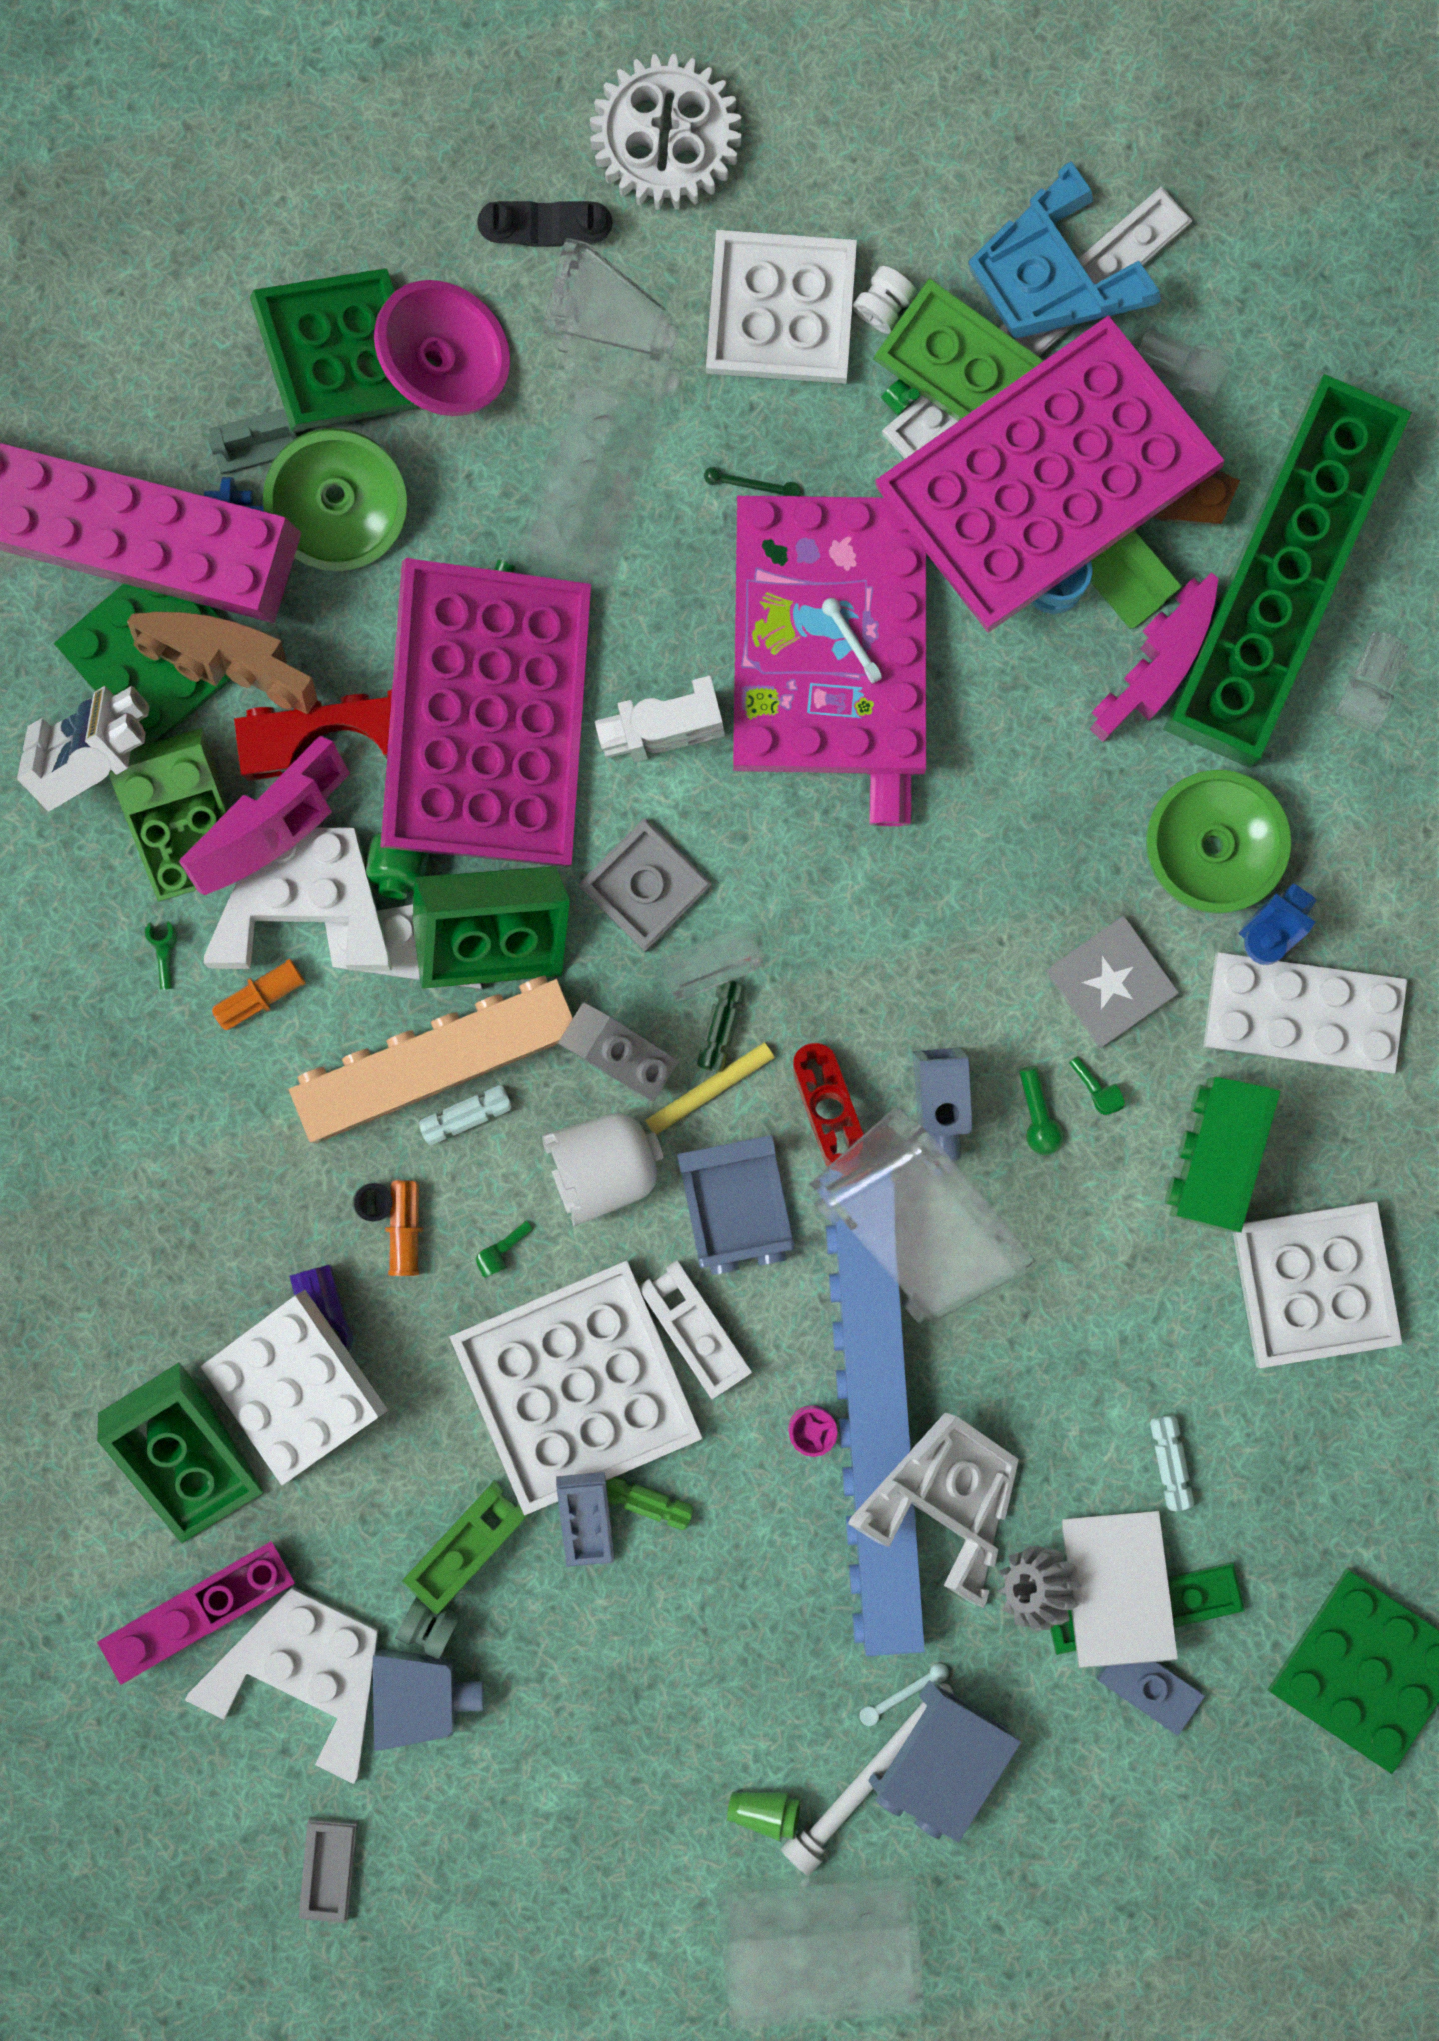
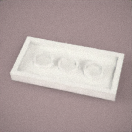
[1203,952,1407,1074]

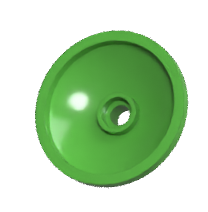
[263,428,407,571]
[1146,770,1291,914]

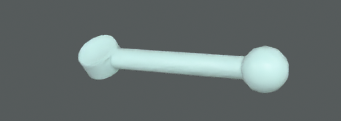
[822,598,882,684]
[860,1663,949,1726]

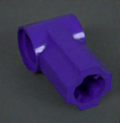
[289,1264,353,1352]

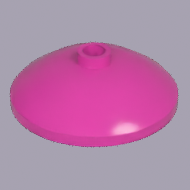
[374,280,510,416]

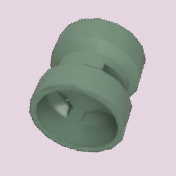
[395,1597,461,1660]

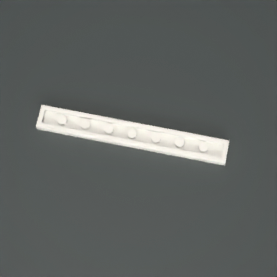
[882,187,1192,459]

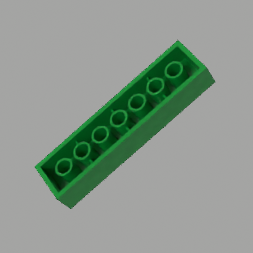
[1163,374,1412,768]

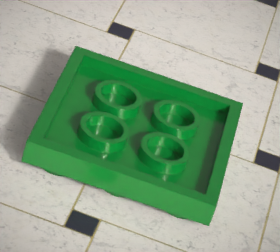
[250,268,421,432]
[54,583,231,746]
[1267,1569,1439,1774]

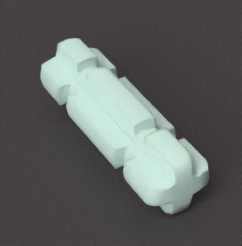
[419,1085,512,1145]
[1150,1415,1194,1511]

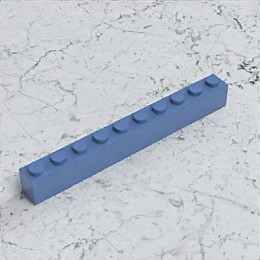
[822,1163,925,1656]

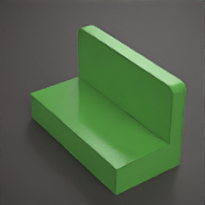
[1090,530,1182,629]

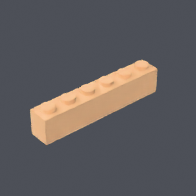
[288,975,574,1143]

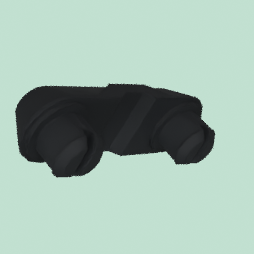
[477,201,613,247]

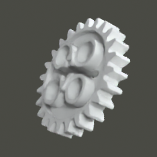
[590,54,741,210]

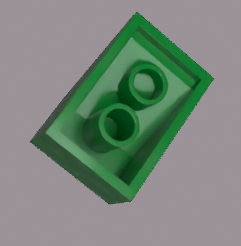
[97,1362,263,1544]

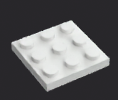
[706,230,857,384]
[1233,1202,1402,1368]
[200,1290,388,1485]

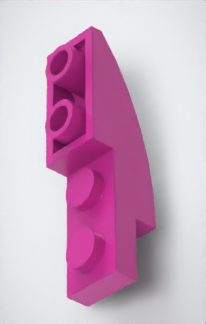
[1089,572,1218,742]
[179,736,350,895]
[97,1541,295,1685]

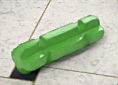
[606,1476,693,1530]

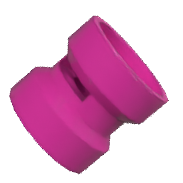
[788,1405,838,1457]

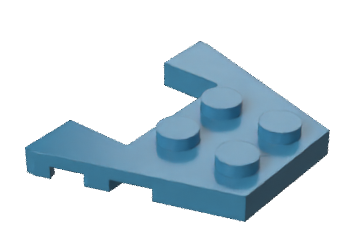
[968,161,1161,339]

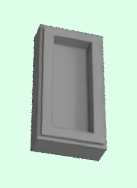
[298,1817,358,1923]

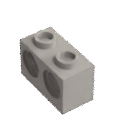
[558,1002,679,1102]

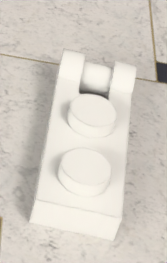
[638,1260,752,1399]

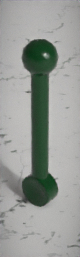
[704,467,801,496]

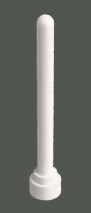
[781,1683,954,1876]

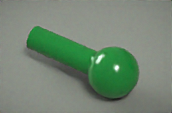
[1019,1066,1064,1155]

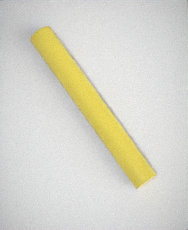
[645,1042,775,1135]

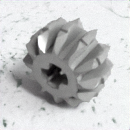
[996,1546,1082,1631]

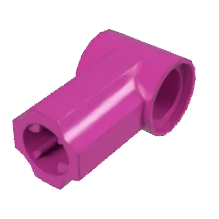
[866,773,914,827]

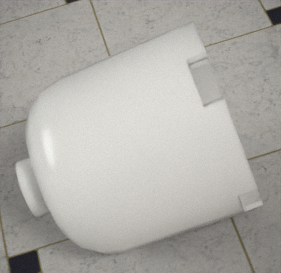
[542,1113,663,1226]

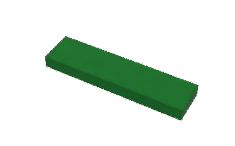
[1050,1562,1245,1655]

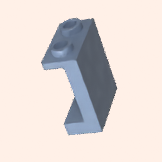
[677,1135,795,1275]
[868,1680,1021,1842]

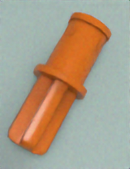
[212,958,306,1030]
[385,1180,423,1276]

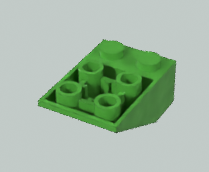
[108,728,229,902]

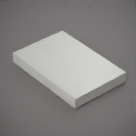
[1062,1511,1178,1669]

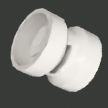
[852,266,918,334]

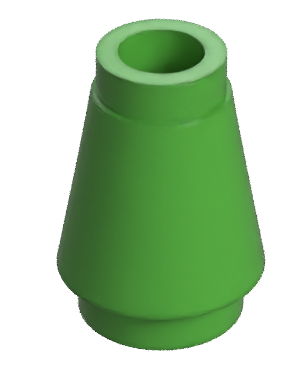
[727,1792,801,1842]

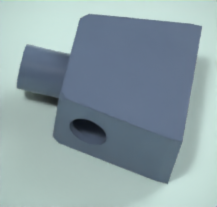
[912,1047,972,1161]
[373,1649,485,1751]

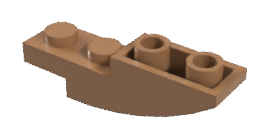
[127,612,318,714]

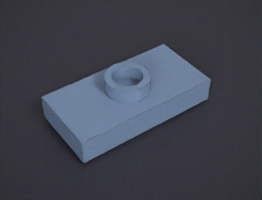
[556,1472,615,1567]
[1096,1662,1205,1736]

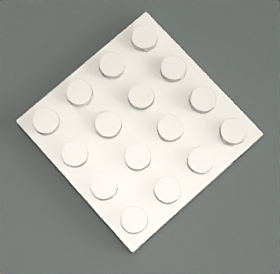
[449,1260,703,1516]

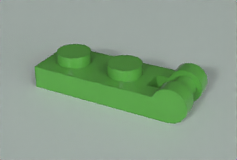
[401,1480,528,1615]

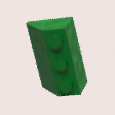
[412,866,570,989]
[1165,1077,1281,1233]

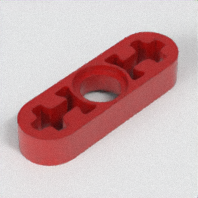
[793,1043,867,1176]

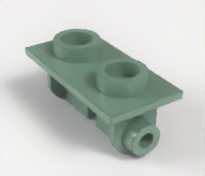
[208,409,307,474]

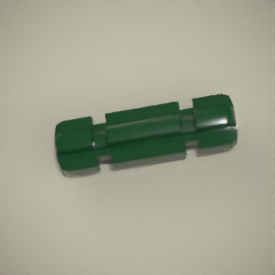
[697,979,746,1072]

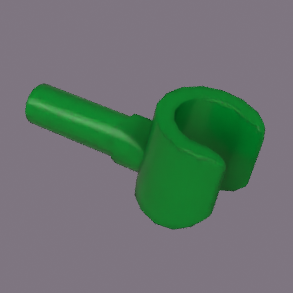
[881,379,920,416]
[145,921,178,990]
[1069,1056,1125,1115]
[476,1221,533,1278]

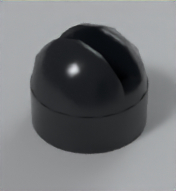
[353,1183,393,1222]

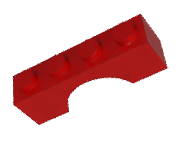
[234,689,392,781]

